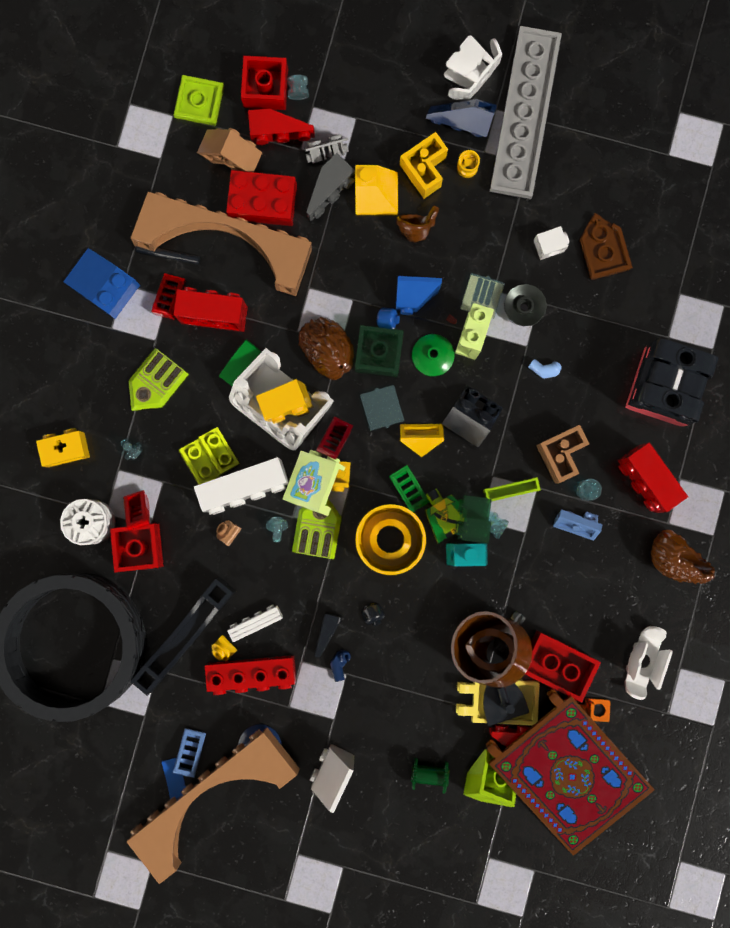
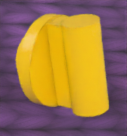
[212,635,237,661]

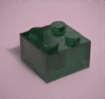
[355,325,404,377]

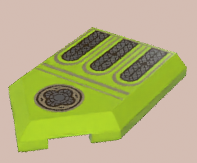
[129,348,189,411]
[292,498,342,559]

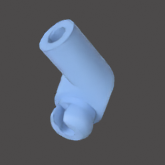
[528,359,561,379]

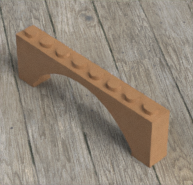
[131,192,312,296]
[127,727,300,884]

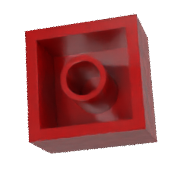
[241,56,288,110]
[110,524,164,573]

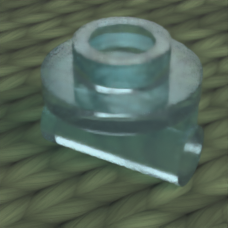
[121,439,142,460]
[266,517,288,542]

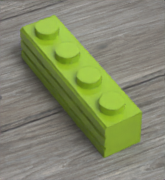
[483,477,540,503]

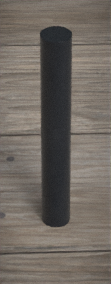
[136,246,200,264]

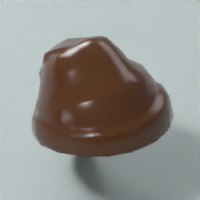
[396,206,439,242]

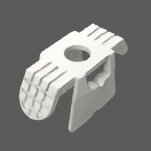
[444,36,502,101]
[625,626,673,700]

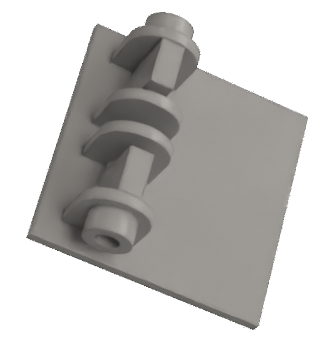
[304,134,349,164]

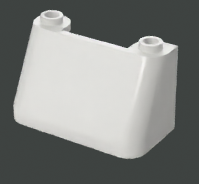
[229,348,334,450]

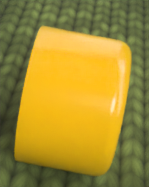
[356,504,426,575]

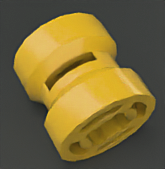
[457,150,480,178]

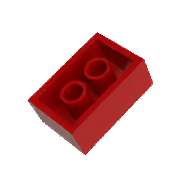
[226,170,297,226]
[174,287,248,332]
[617,442,688,513]
[525,630,601,702]

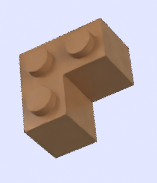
[197,128,262,172]
[536,425,589,484]

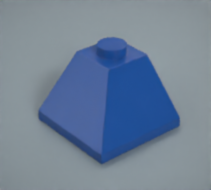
[396,276,442,315]

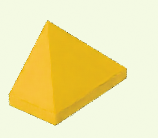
[400,424,444,457]

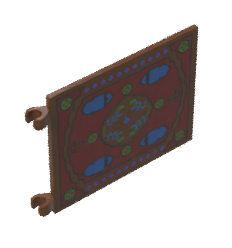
[486,689,655,856]

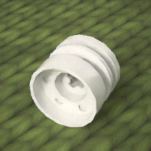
[60,499,116,545]

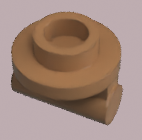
[216,520,242,546]

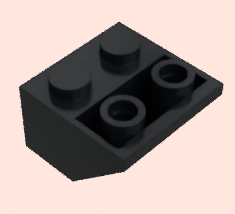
[442,385,503,447]

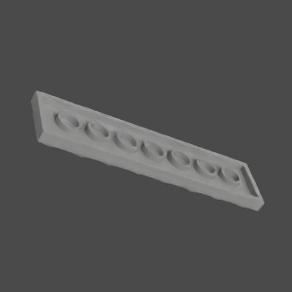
[490,26,562,199]

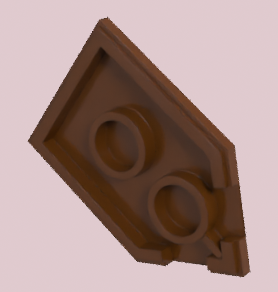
[580,213,633,280]

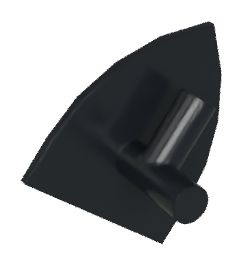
[483,683,530,726]

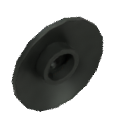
[504,284,547,327]

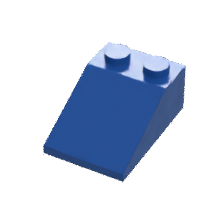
[63,248,140,319]

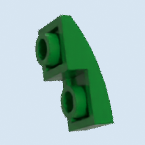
[219,340,262,386]

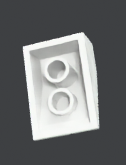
[310,744,354,813]

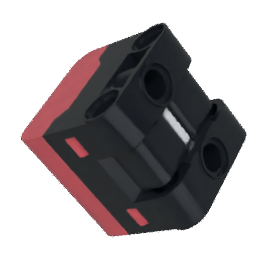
[625,338,719,426]

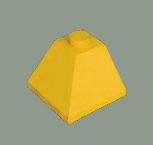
[355,165,398,215]

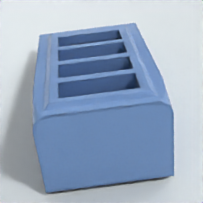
[173,728,206,778]

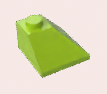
[463,749,516,807]

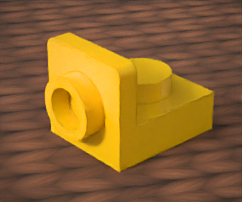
[331,462,351,492]

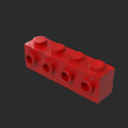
[205,655,296,695]

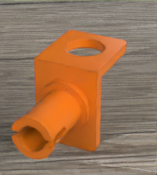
[579,698,610,722]

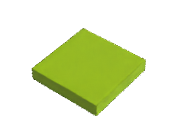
[174,75,224,126]

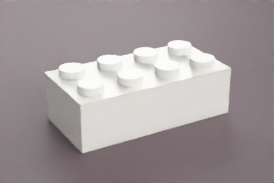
[194,457,289,515]

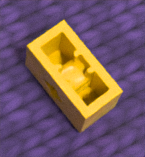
[36,428,90,467]

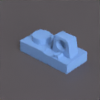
[553,509,602,541]

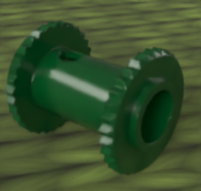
[411,758,450,794]

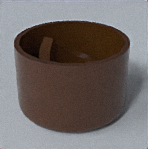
[451,611,532,688]

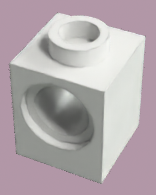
[533,226,569,260]

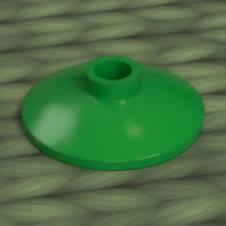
[412,334,454,377]

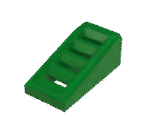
[389,465,430,512]

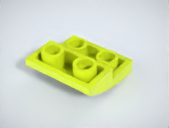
[179,427,239,485]

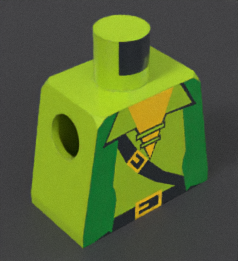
[425,488,475,543]

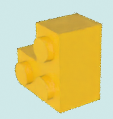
[400,132,448,199]
[256,379,314,424]

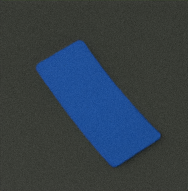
[162,758,186,799]

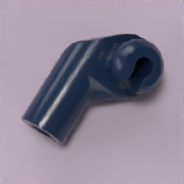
[330,650,351,682]

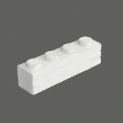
[227,605,283,642]

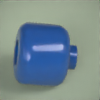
[377,308,400,330]

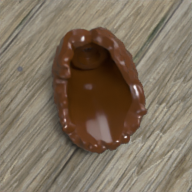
[299,317,354,380]
[651,530,715,584]

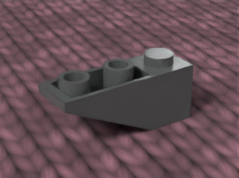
[306,153,355,221]

